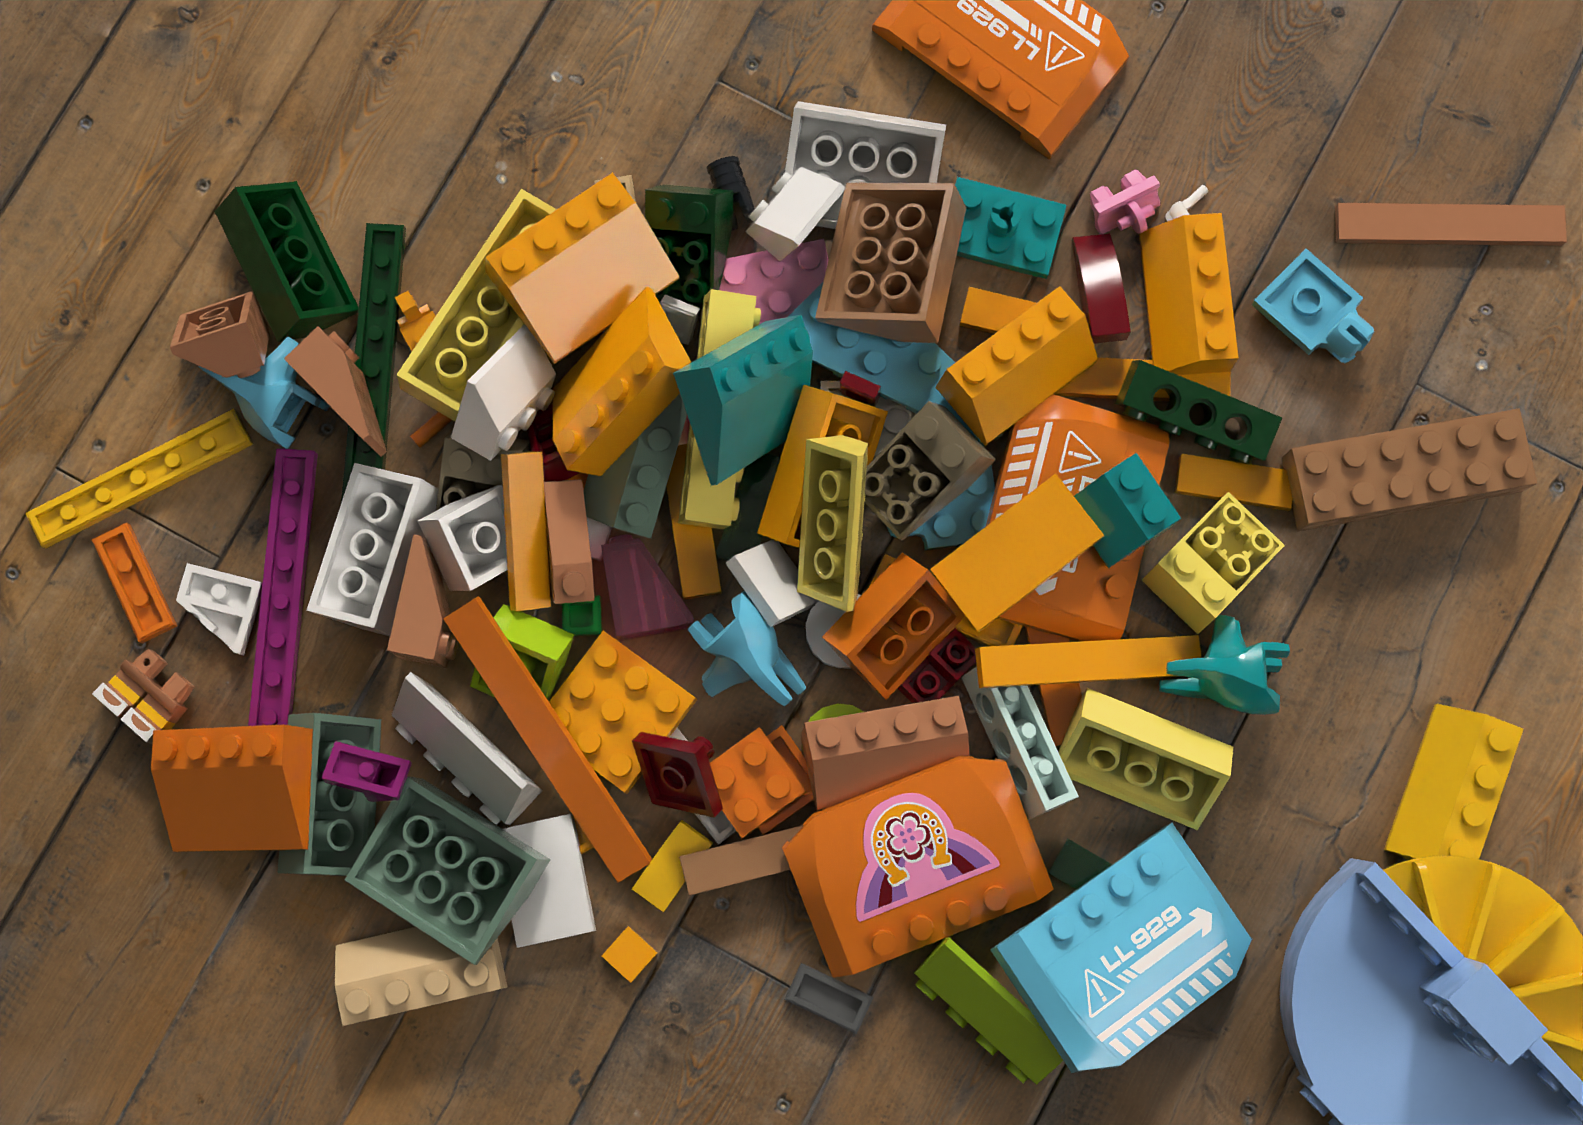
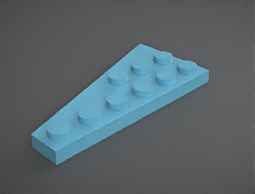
[788,282,985,446]

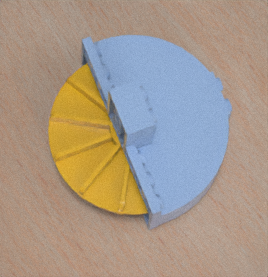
[1280,856,1583,1125]

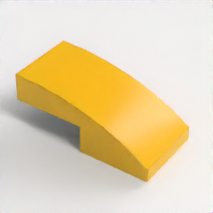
[632,820,713,912]

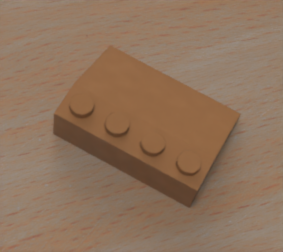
[815,183,966,343]

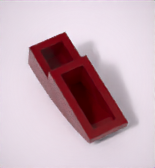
[1072,233,1131,344]

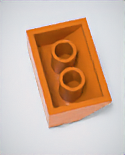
[822,552,965,700]

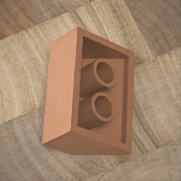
[170,291,270,378]

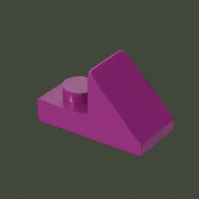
[322,741,412,802]

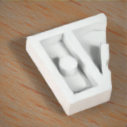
[176,563,263,656]

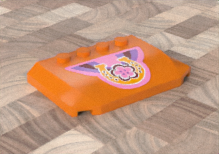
[782,756,1054,978]

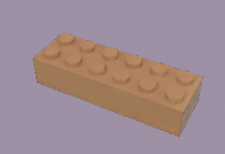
[1281,408,1537,532]

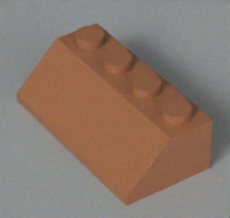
[801,696,970,812]

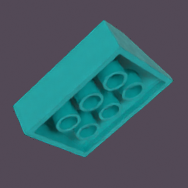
[673,315,813,486]

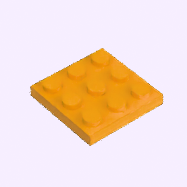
[549,630,697,794]

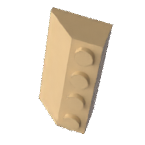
[335,927,508,1026]

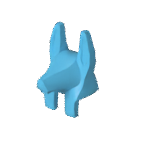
[199,337,330,449]
[688,591,806,706]

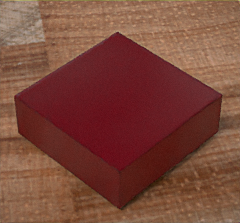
[840,371,881,407]

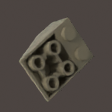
[865,401,996,541]
[436,430,530,511]

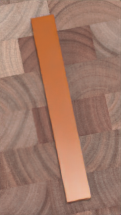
[443,596,652,883]

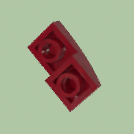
[897,628,976,703]

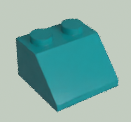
[1074,453,1181,569]

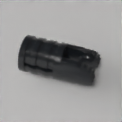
[706,156,755,231]

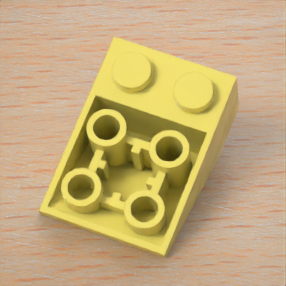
[1142,492,1285,634]

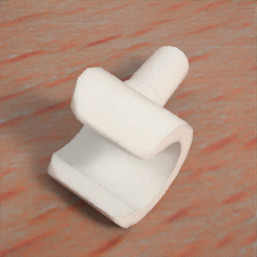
[1165,185,1208,221]

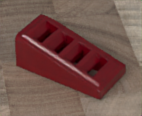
[527,404,581,482]

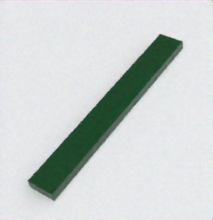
[341,223,406,503]

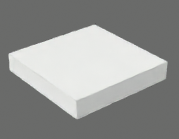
[726,539,819,627]

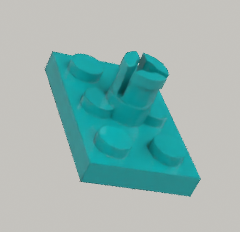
[955,177,1067,279]

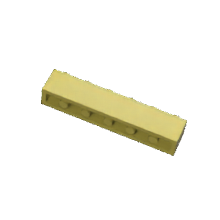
[678,289,761,529]

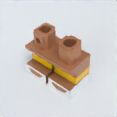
[92,649,195,744]

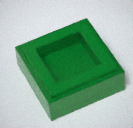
[562,595,602,637]

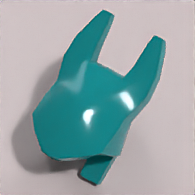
[1159,615,1290,715]

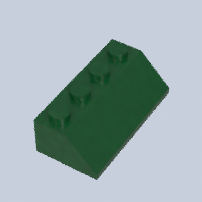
[214,181,359,342]

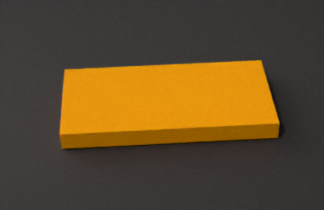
[930,473,1105,632]

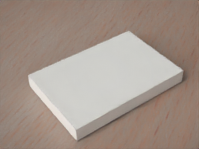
[503,814,596,948]

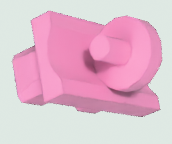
[1090,170,1160,234]

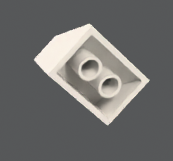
[451,324,556,461]

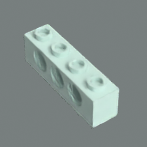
[961,666,1079,820]

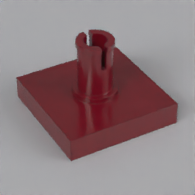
[632,732,723,818]

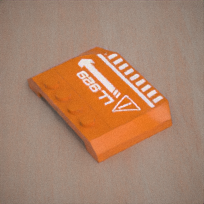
[872,0,1129,160]
[986,394,1169,642]

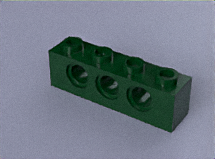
[1115,360,1282,465]

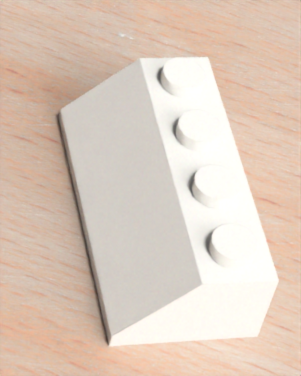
[306,463,438,636]

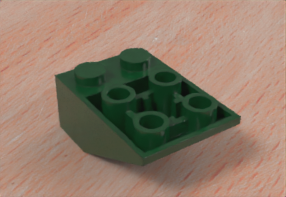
[645,184,733,309]

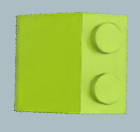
[470,604,574,701]

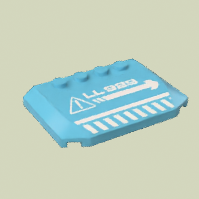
[990,822,1252,1073]

